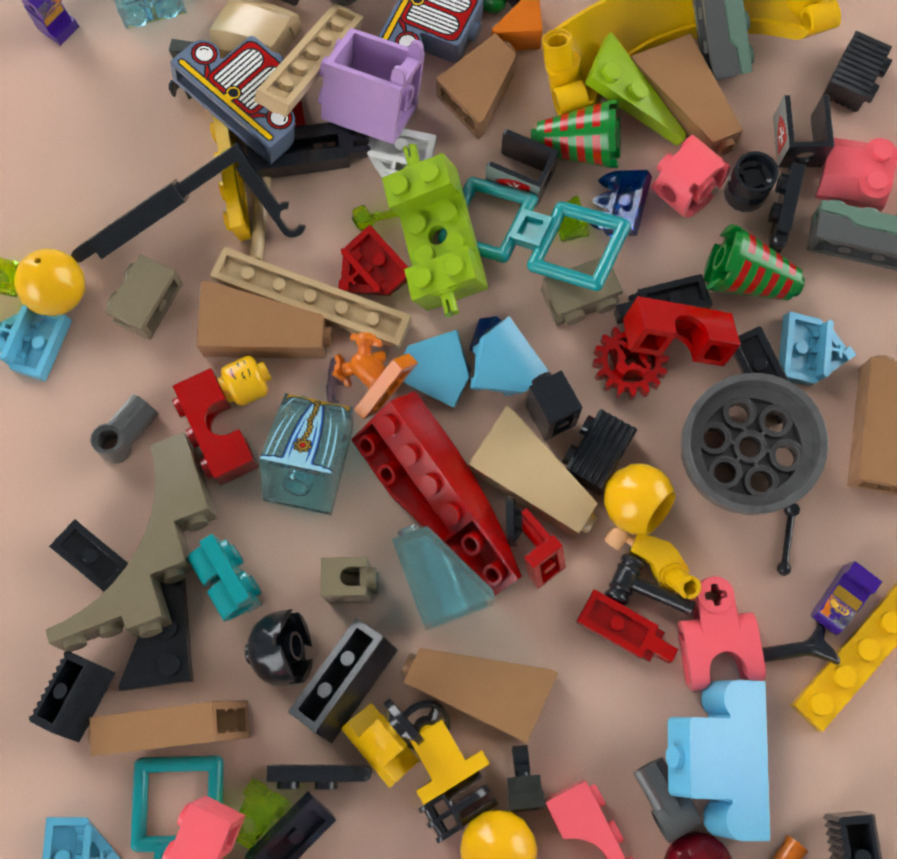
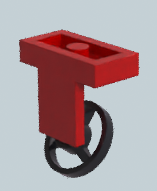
[506,496,566,589]

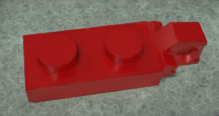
[576,589,679,664]

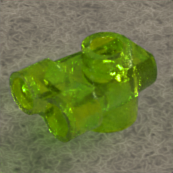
[236,777,290,849]

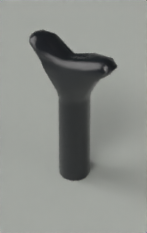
[762,623,840,665]

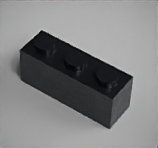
[288,618,398,744]

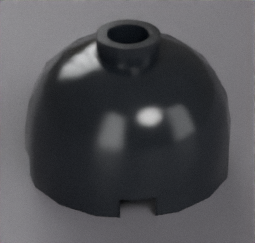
[245,609,313,686]

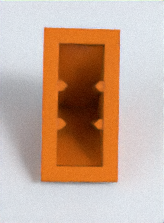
[492,0,542,50]

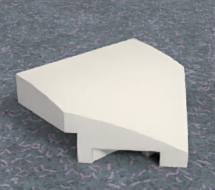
[367,128,437,178]

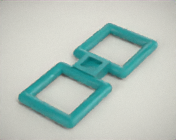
[438,177,631,292]
[131,755,224,859]

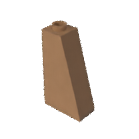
[631,33,743,156]
[196,281,333,359]
[847,355,897,495]
[401,648,558,743]
[88,700,250,756]

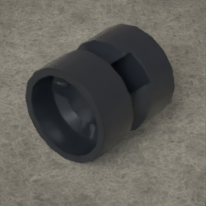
[724,151,779,212]

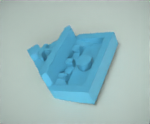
[0,305,72,382]
[779,311,856,386]
[470,316,549,396]
[403,330,471,408]
[42,817,121,859]

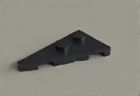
[119,578,193,691]

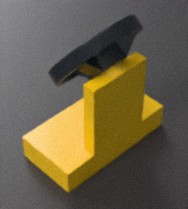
[341,698,425,788]
[403,700,490,805]

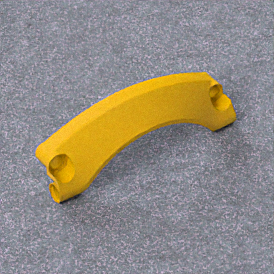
[542,0,841,115]

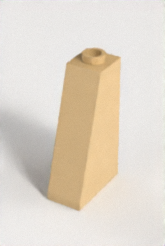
[468,406,598,539]

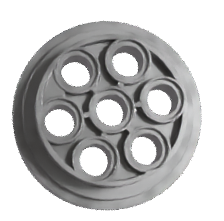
[681,373,828,515]

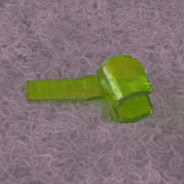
[352,205,399,231]

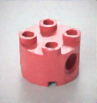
[651,135,731,218]

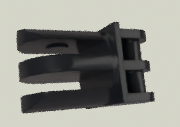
[418,771,498,843]

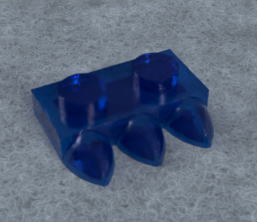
[589,170,652,236]

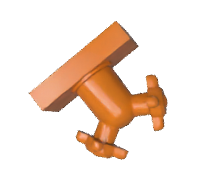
[332,332,418,419]

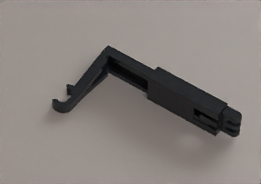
[71,142,306,262]

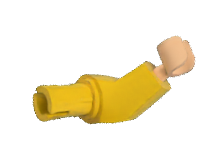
[604,527,701,599]

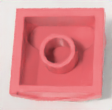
[815,138,897,212]

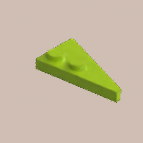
[584,32,686,146]

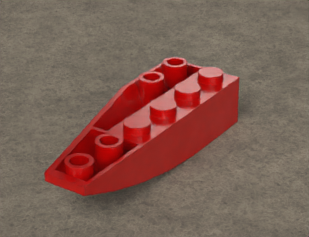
[351,391,522,596]

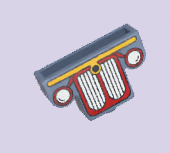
[378,0,484,64]
[170,36,295,165]

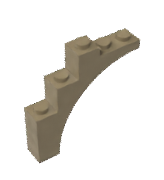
[45,433,217,652]

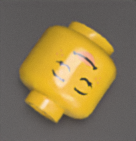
[217,356,272,407]

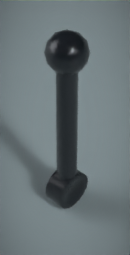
[777,503,800,576]

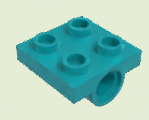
[187,534,262,622]

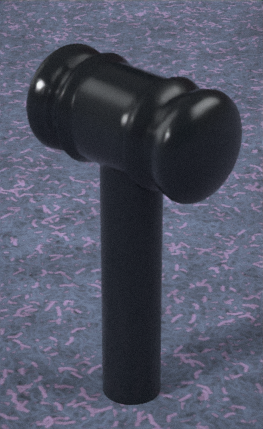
[605,554,696,616]

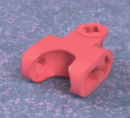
[677,576,766,692]

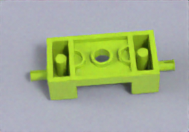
[382,144,489,317]

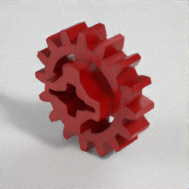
[592,326,669,400]

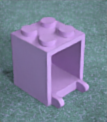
[318,28,425,144]

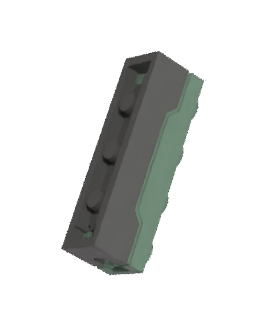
[692,0,754,80]
[806,200,897,270]

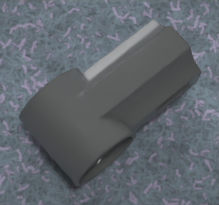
[90,394,158,464]
[633,757,703,843]

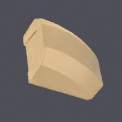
[209,0,302,57]

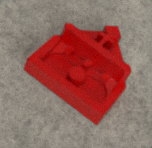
[338,224,409,296]

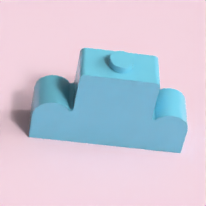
[666,680,770,841]

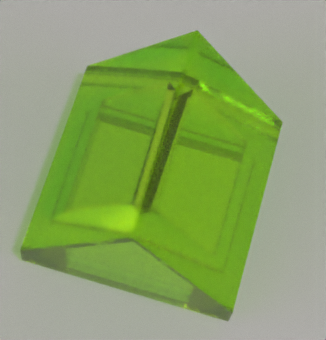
[558,196,589,242]

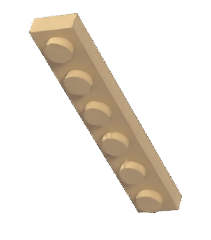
[254,3,364,117]
[210,247,412,350]

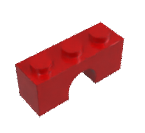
[623,296,741,367]
[172,368,260,486]

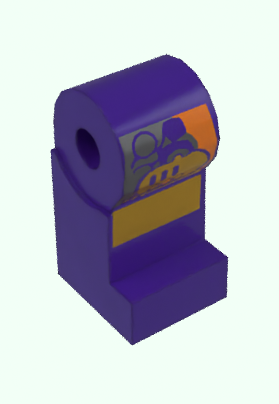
[22,0,79,46]
[811,561,882,636]

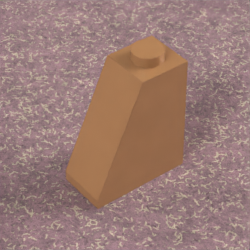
[436,33,517,140]

